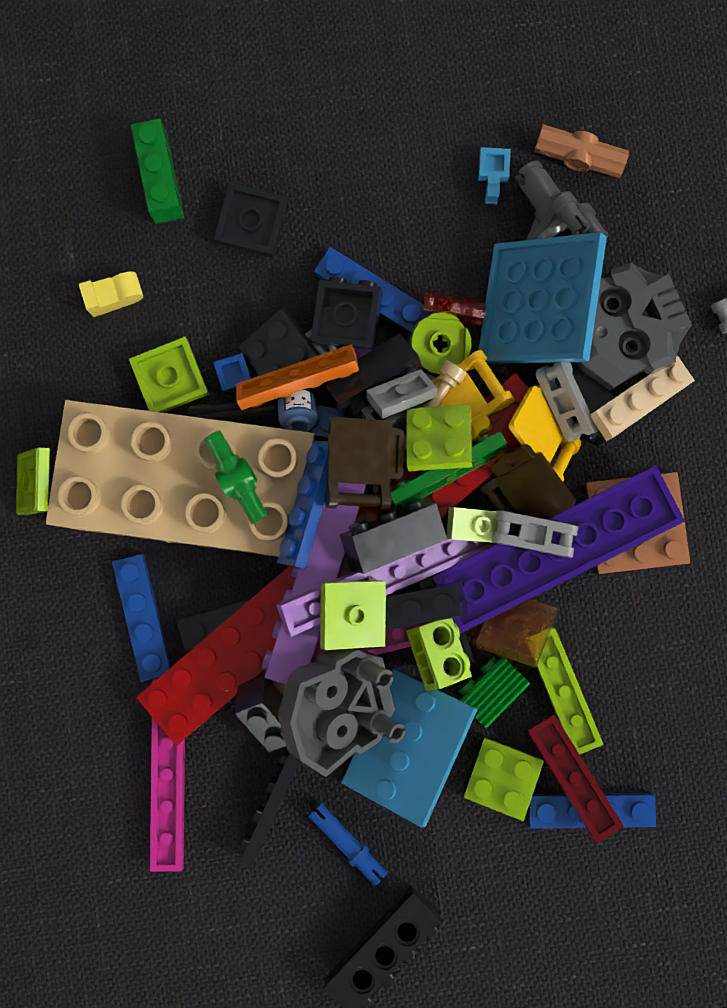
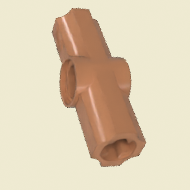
[534,124,629,178]

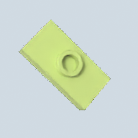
[446,507,498,542]

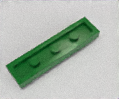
[391,432,507,512]

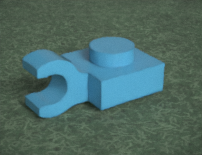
[478,147,511,204]

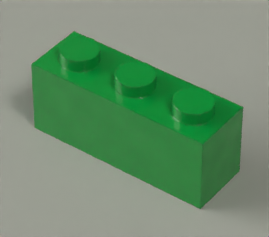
[131,119,185,224]

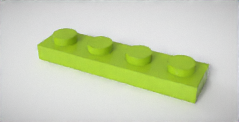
[525,627,604,754]

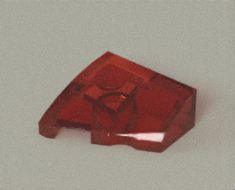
[423,290,486,325]

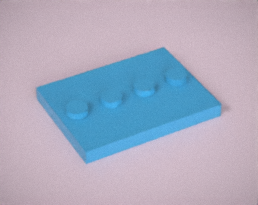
[342,669,478,828]

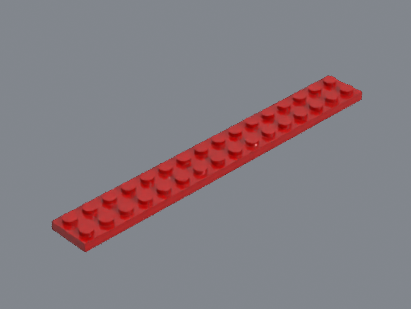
[136,373,529,746]

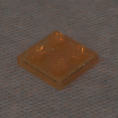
[476,599,558,668]

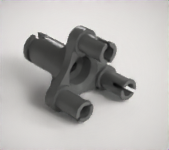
[515,161,609,240]

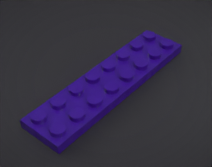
[432,466,685,633]

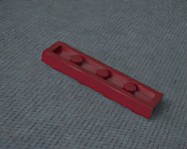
[526,714,624,844]

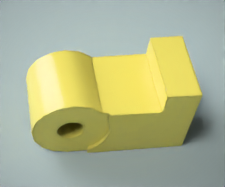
[79,272,143,317]

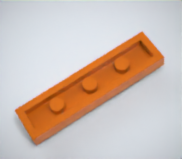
[236,344,359,410]

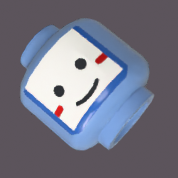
[277,389,318,432]

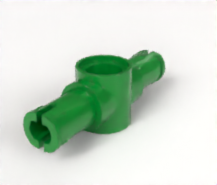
[204,430,268,525]

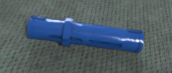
[308,802,388,886]

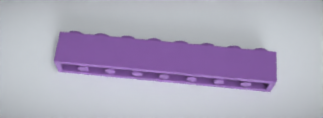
[262,483,367,685]

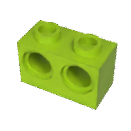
[406,618,472,691]

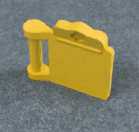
[415,350,514,445]
[509,384,581,481]

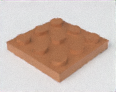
[584,472,690,574]

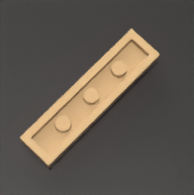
[589,356,695,441]

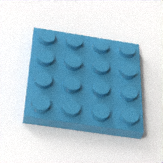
[479,232,607,364]

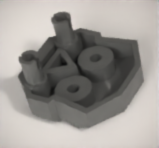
[576,262,692,391]
[278,648,406,777]

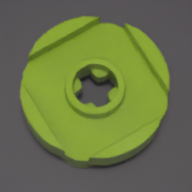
[409,313,471,375]

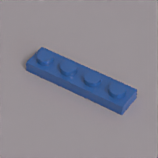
[314,247,432,335]
[277,441,328,569]
[112,554,171,682]
[528,793,656,828]

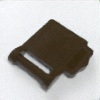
[325,417,407,511]
[476,444,576,536]

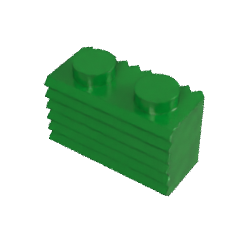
[458,655,530,728]

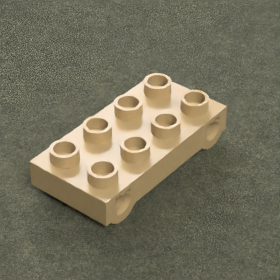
[46,400,316,557]

